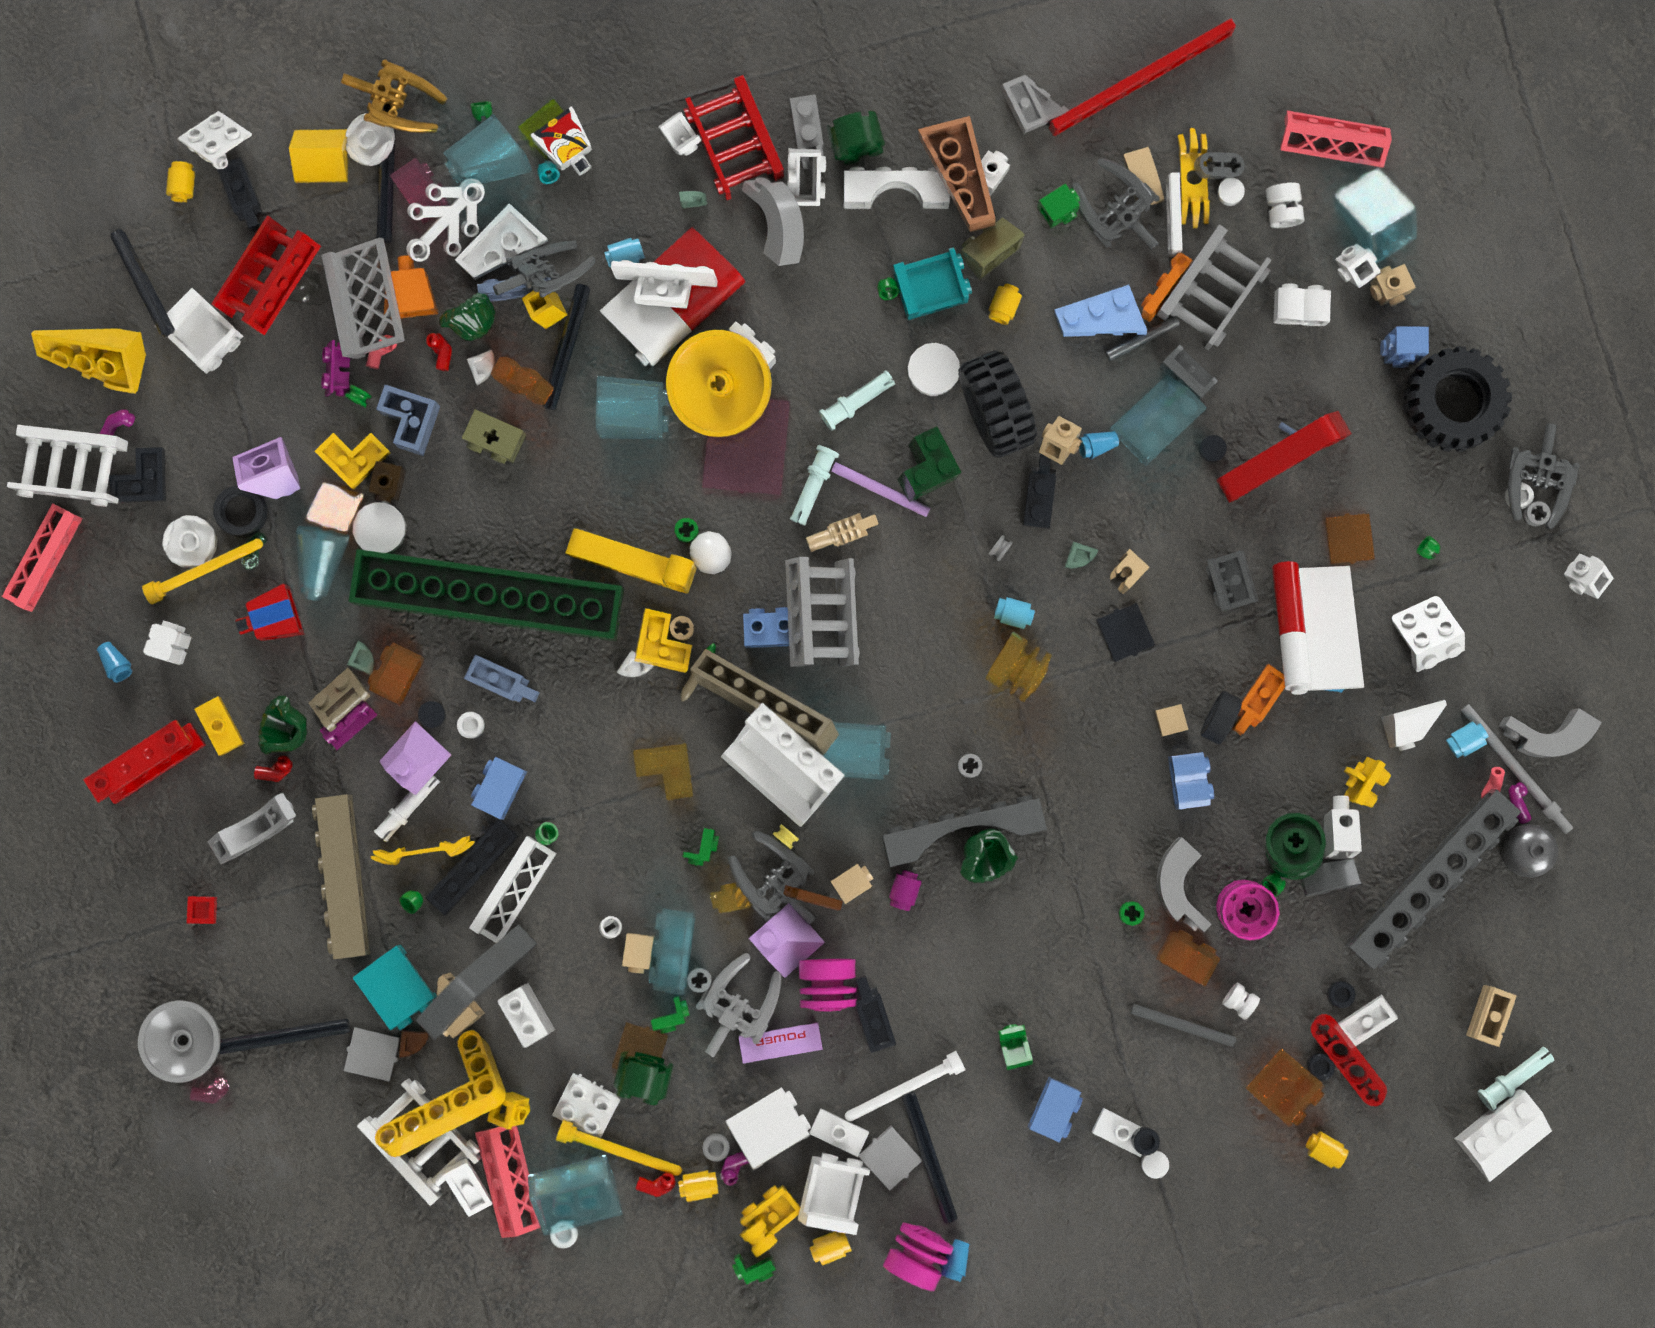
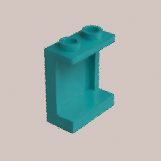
[893,248,972,320]
[353,945,437,1030]

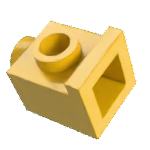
[487,1092,530,1130]

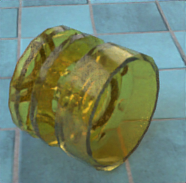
[984,632,1052,703]

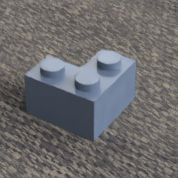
[376,385,440,456]

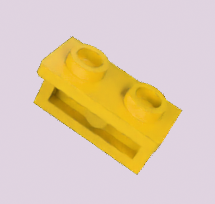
[740,1184,800,1234]

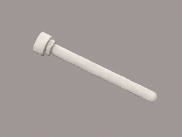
[845,1051,965,1121]

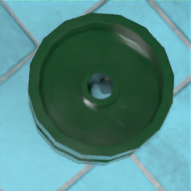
[1265,813,1326,880]

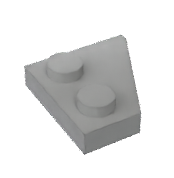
[1000,75,1068,134]

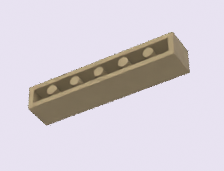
[690,649,839,756]
[312,794,370,959]

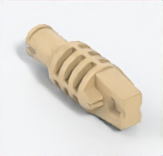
[806,513,879,552]

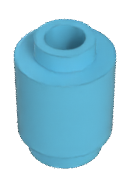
[604,238,645,267]
[994,597,1035,629]
[1446,721,1489,758]

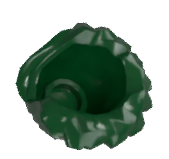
[439,293,495,341]
[258,696,308,755]
[960,829,1018,883]

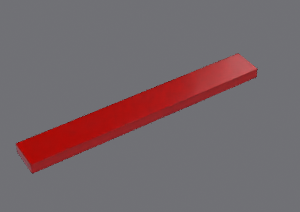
[1049,18,1236,136]

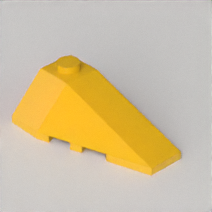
[31,329,146,394]

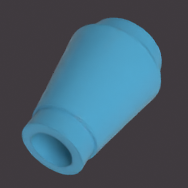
[1079,431,1119,459]
[97,642,132,682]
[940,1239,970,1282]

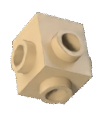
[1370,264,1416,306]
[1039,416,1082,465]

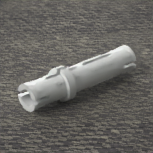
[374,775,440,842]

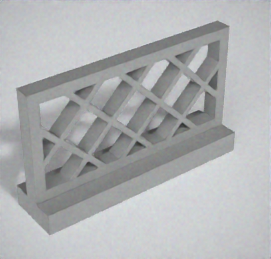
[322,238,405,359]

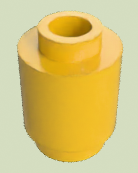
[166,161,195,203]
[989,283,1022,325]
[1305,1131,1348,1169]
[678,1170,719,1202]
[809,1231,852,1266]

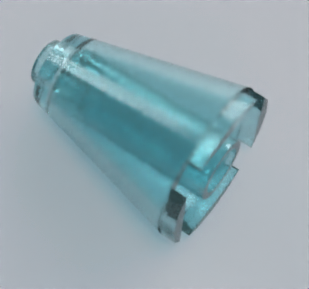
[296,526,350,601]

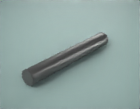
[1106,316,1180,361]

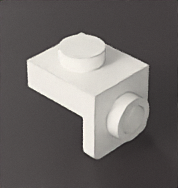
[658,112,701,156]

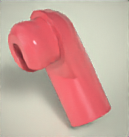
[366,335,397,369]
[1481,767,1505,799]

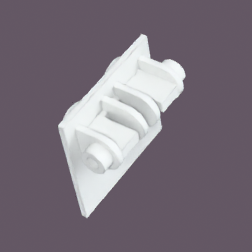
[178,111,252,169]
[552,1073,621,1138]

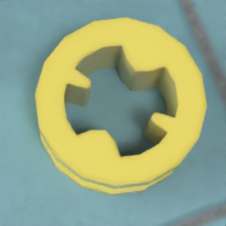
[773,824,799,849]

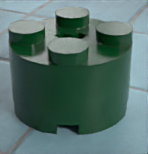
[826,111,885,165]
[613,1051,674,1105]

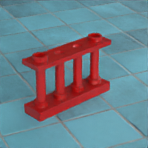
[683,75,784,201]
[211,216,321,335]
[83,720,206,804]

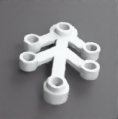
[406,178,484,262]

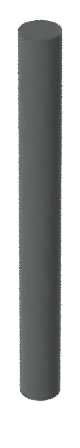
[1130,1004,1236,1047]

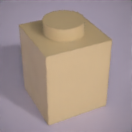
[831,864,873,904]
[622,933,655,974]

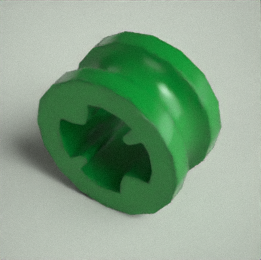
[345,385,372,408]
[675,518,699,543]
[1119,901,1144,926]

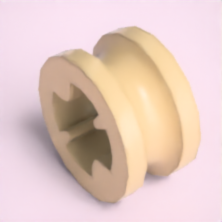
[670,616,694,641]

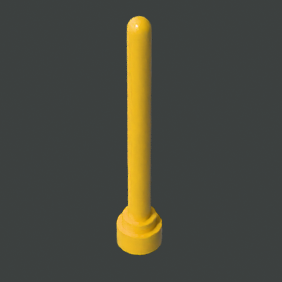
[142,539,263,605]
[556,1120,682,1176]

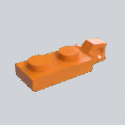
[1141,253,1193,322]
[1232,664,1285,735]

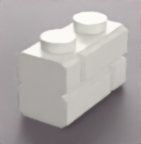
[143,621,192,665]

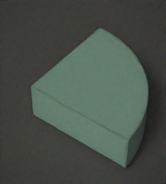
[679,191,707,209]
[1065,541,1098,569]
[347,641,375,676]

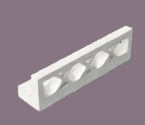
[469,836,557,943]

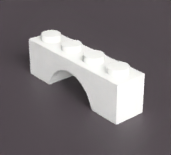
[844,167,950,209]

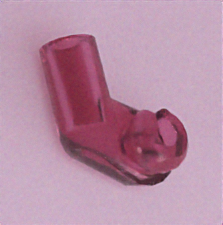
[190,1077,229,1104]

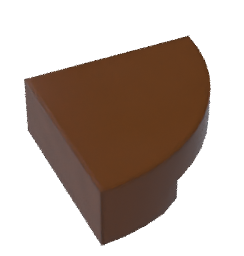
[399,1030,430,1057]

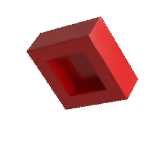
[187,896,217,924]

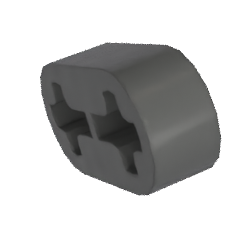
[1194,152,1245,179]

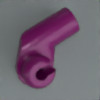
[99,409,135,436]
[721,1151,749,1186]

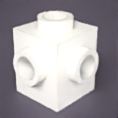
[1335,244,1381,288]
[1564,554,1614,599]

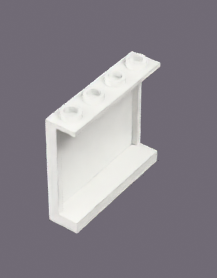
[721,703,845,827]

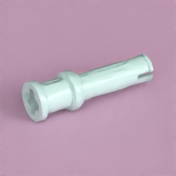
[819,370,895,431]
[790,445,839,526]
[1477,1047,1554,1111]

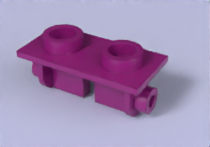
[321,340,350,397]
[320,700,377,750]

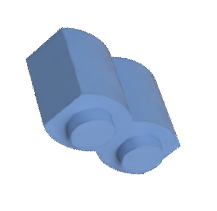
[1168,752,1214,810]

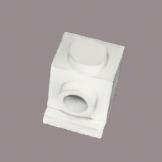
[981,150,1010,196]

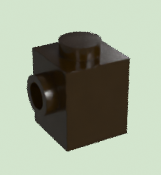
[369,461,406,504]

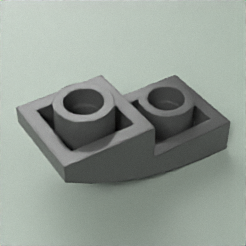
[1300,858,1361,896]

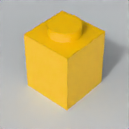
[522,290,567,329]

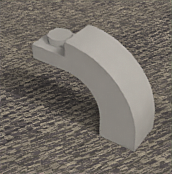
[742,178,804,266]
[1498,708,1602,758]
[208,793,296,864]
[1157,837,1212,932]

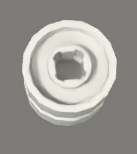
[1266,183,1305,228]

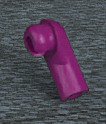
[1508,782,1532,824]

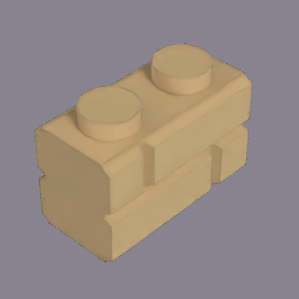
[1466,985,1516,1047]

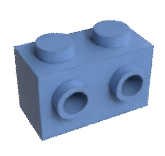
[1380,326,1429,368]
[743,607,789,648]
[471,757,527,820]
[1028,1077,1083,1143]

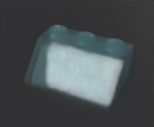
[1110,375,1207,467]
[649,908,696,995]
[528,1155,623,1236]

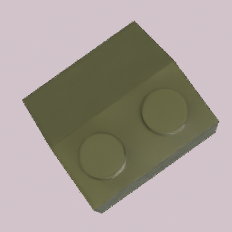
[961,218,1024,280]

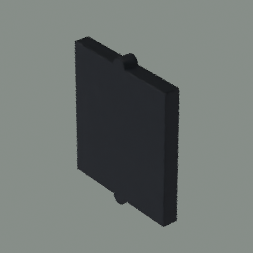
[1096,603,1155,662]

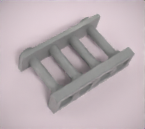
[1156,225,1271,351]
[785,557,860,667]

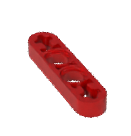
[1311,1014,1387,1106]

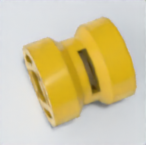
[740,1218,778,1257]

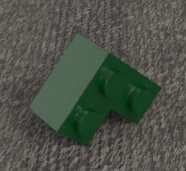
[897,426,962,502]

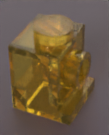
[710,883,752,913]

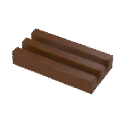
[783,885,843,911]

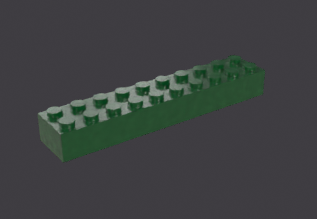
[348,549,624,642]

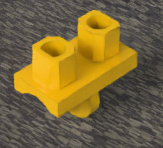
[1344,757,1391,808]

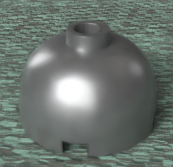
[1501,824,1558,878]

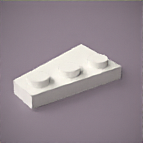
[455,204,548,280]

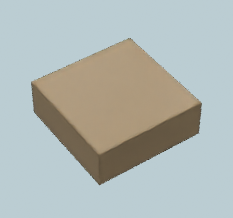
[1155,704,1188,737]

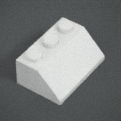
[1454,1088,1552,1182]

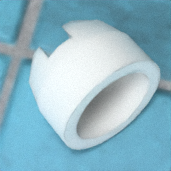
[599,916,622,939]

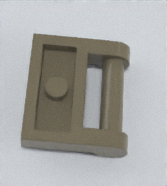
[308,668,371,732]

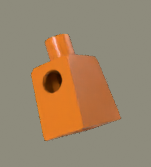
[384,255,438,319]

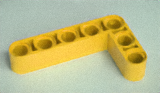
[565,528,697,594]
[375,1030,506,1157]

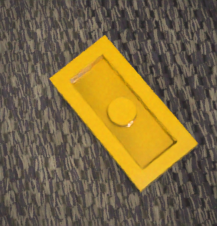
[194,696,245,756]

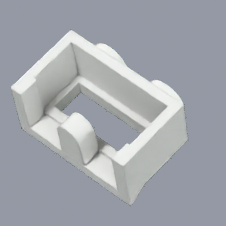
[787,148,826,206]

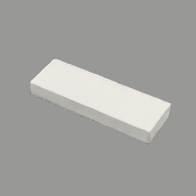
[1166,173,1182,257]

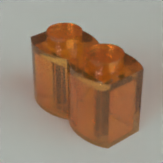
[491,357,554,405]
[368,642,425,706]
[1156,929,1221,986]

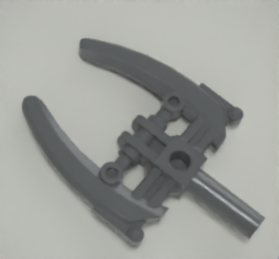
[1072,158,1160,250]
[493,241,595,297]
[1508,424,1580,530]
[728,831,816,924]

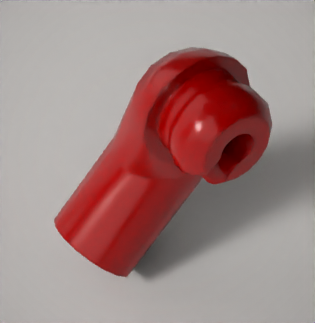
[426,333,452,371]
[254,756,293,782]
[635,1173,676,1197]

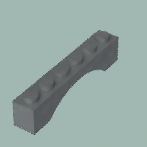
[882,795,1047,867]

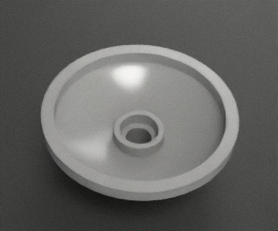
[138,1000,220,1083]

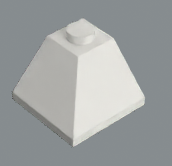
[1381,700,1447,751]

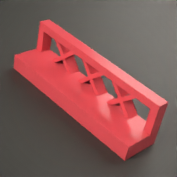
[1280,111,1392,168]
[2,503,82,612]
[475,1126,542,1238]

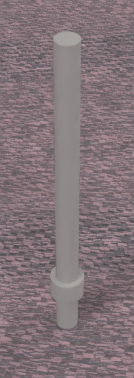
[1461,704,1573,834]

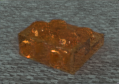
[1246,1048,1325,1127]

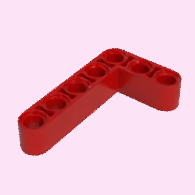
[1216,411,1352,503]

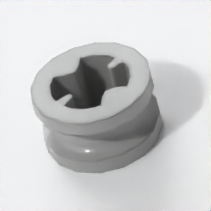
[1523,501,1551,526]
[989,535,1013,561]
[958,754,982,778]
[687,968,712,993]

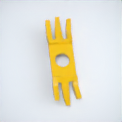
[1177,128,1209,228]
[371,836,475,865]

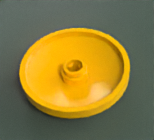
[666,330,772,437]

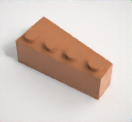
[918,116,995,232]

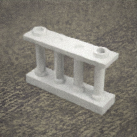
[7,425,128,507]
[357,1078,481,1206]

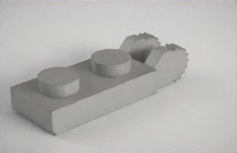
[790,94,824,170]

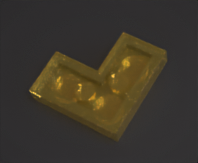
[633,744,694,800]

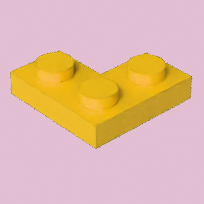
[315,433,391,490]
[634,608,692,673]

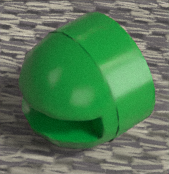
[470,101,492,122]
[877,277,899,300]
[1416,536,1440,559]
[535,822,558,845]
[1262,873,1286,897]
[399,890,423,914]

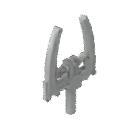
[696,953,781,1057]

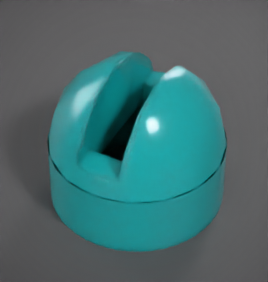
[537,160,560,184]

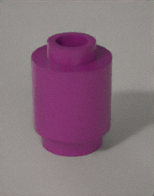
[889,869,922,911]

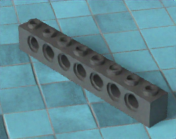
[1346,789,1521,970]

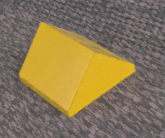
[289,129,348,183]

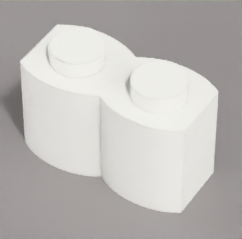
[1273,284,1331,326]

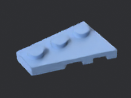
[1054,285,1147,337]

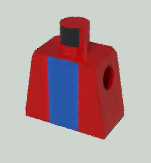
[236,584,305,641]

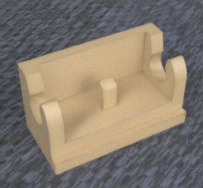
[1110,549,1149,594]

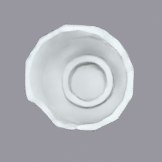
[689,531,732,574]

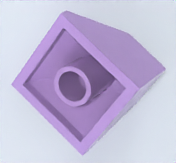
[232,437,300,499]
[380,721,451,795]
[749,903,825,978]

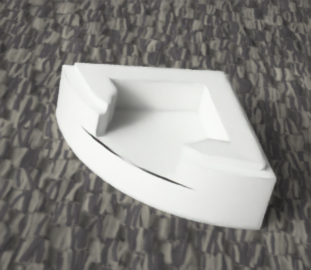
[467,350,494,385]
[617,650,654,677]

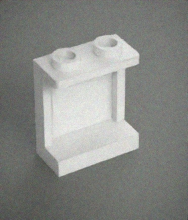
[167,288,243,374]
[498,983,555,1047]
[726,1087,811,1171]
[798,1153,870,1235]

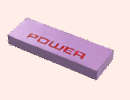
[739,1022,823,1063]

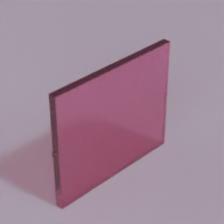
[702,399,790,495]

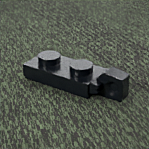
[216,157,262,232]
[1023,454,1056,529]
[853,976,896,1053]

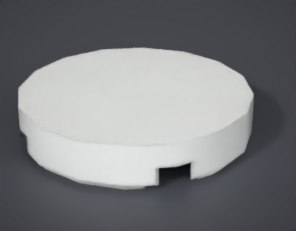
[346,113,395,166]
[908,343,960,396]
[353,502,406,553]
[162,515,217,568]

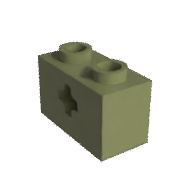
[462,409,526,464]

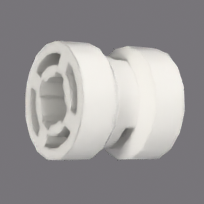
[1222,982,1260,1020]

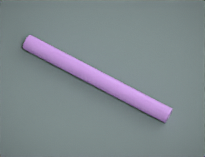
[831,462,931,517]

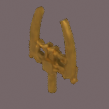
[341,60,447,133]

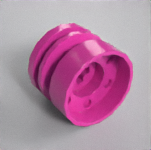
[1216,879,1279,940]
[799,959,857,1011]
[883,1222,954,1291]

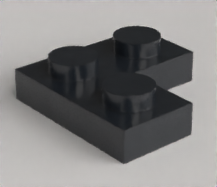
[109,447,166,503]

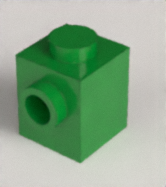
[1037,183,1080,228]

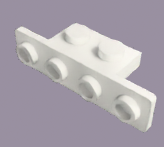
[611,260,718,308]

